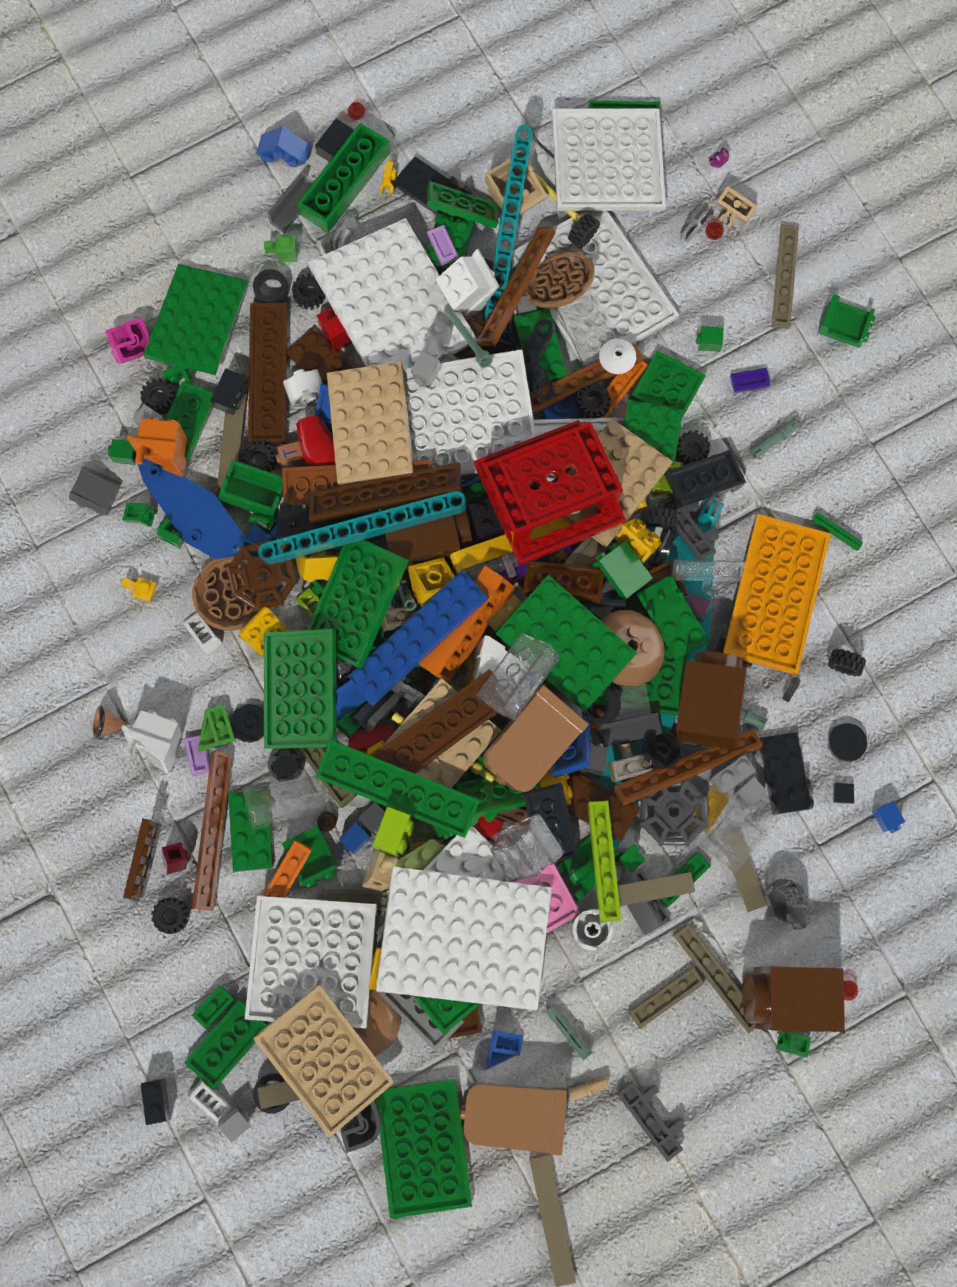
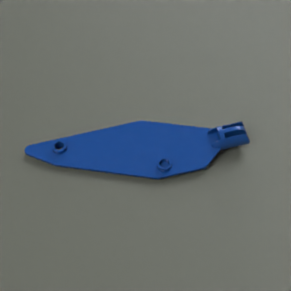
[137,459,259,561]

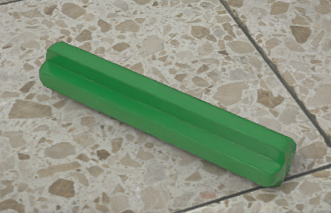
[812,512,863,551]

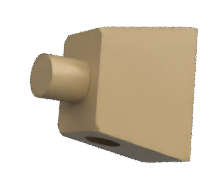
[362,850,398,893]

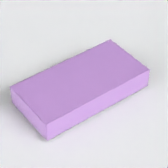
[427,225,458,266]
[184,734,210,777]

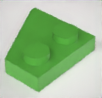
[198,704,235,752]

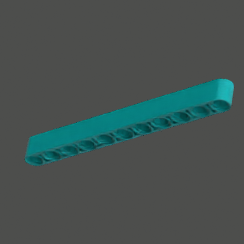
[483,125,533,322]
[258,491,467,564]

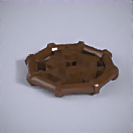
[226,540,298,612]

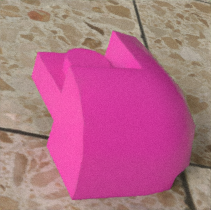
[105,318,150,364]

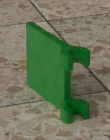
[556,836,617,902]

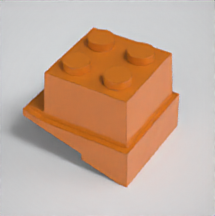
[127,417,187,477]

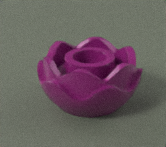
[709,147,729,168]

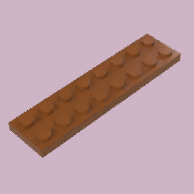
[282,460,433,506]

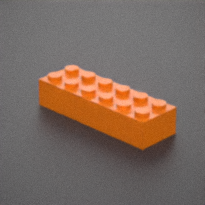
[419,566,515,684]

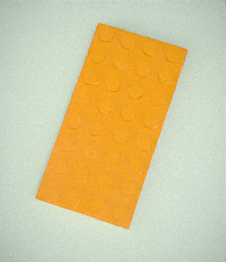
[722,514,831,676]

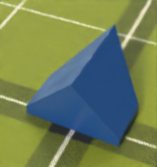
[336,680,366,720]
[485,1030,523,1070]

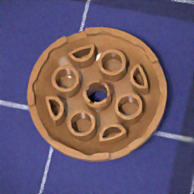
[524,252,595,308]
[192,556,269,631]
[600,610,665,687]
[352,989,401,1056]

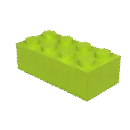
[373,807,415,859]

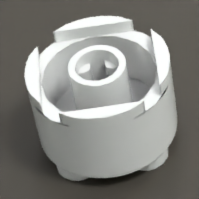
[283,369,323,409]
[571,909,613,951]

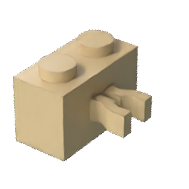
[716,186,757,229]

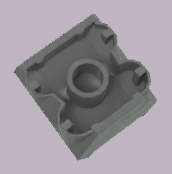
[69,466,122,516]

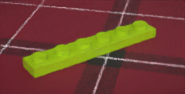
[587,801,621,923]

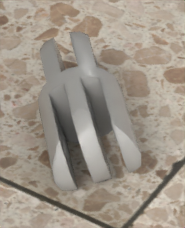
[680,205,713,242]
[329,215,357,251]

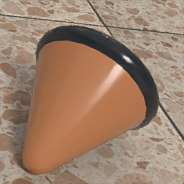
[93,706,126,738]

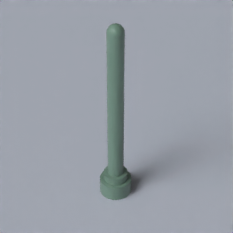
[444,306,493,368]

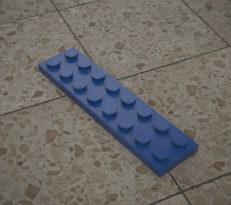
[348,570,489,706]

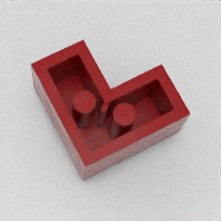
[316,308,352,352]

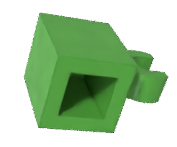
[264,235,297,262]

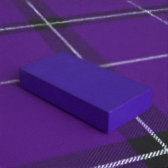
[730,368,771,393]

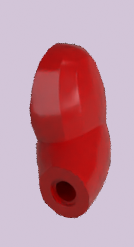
[296,416,336,466]

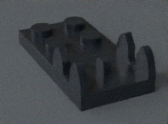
[393,156,472,220]
[664,450,746,508]
[467,483,540,542]
[275,502,357,551]
[760,732,814,815]
[522,783,579,866]

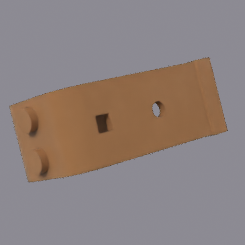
[483,685,589,792]
[461,1083,567,1156]

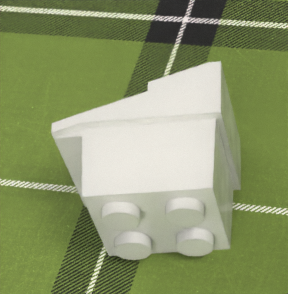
[436,249,500,316]
[470,635,531,693]
[121,710,182,774]

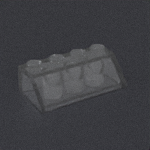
[476,633,560,721]
[243,775,331,830]

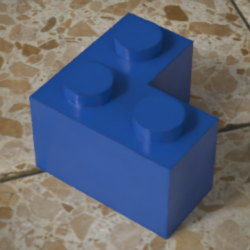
[256,126,310,168]

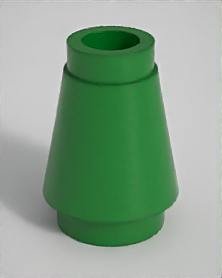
[249,513,278,535]

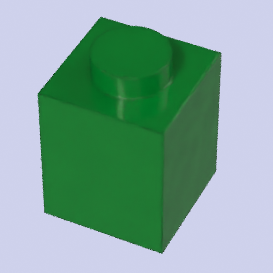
[695,326,723,352]
[108,439,137,465]

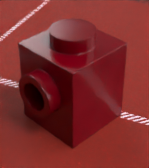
[162,842,189,875]

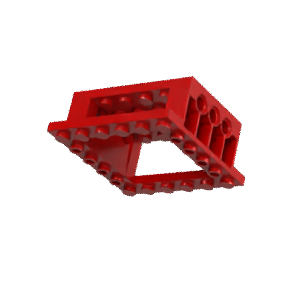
[473,420,627,566]

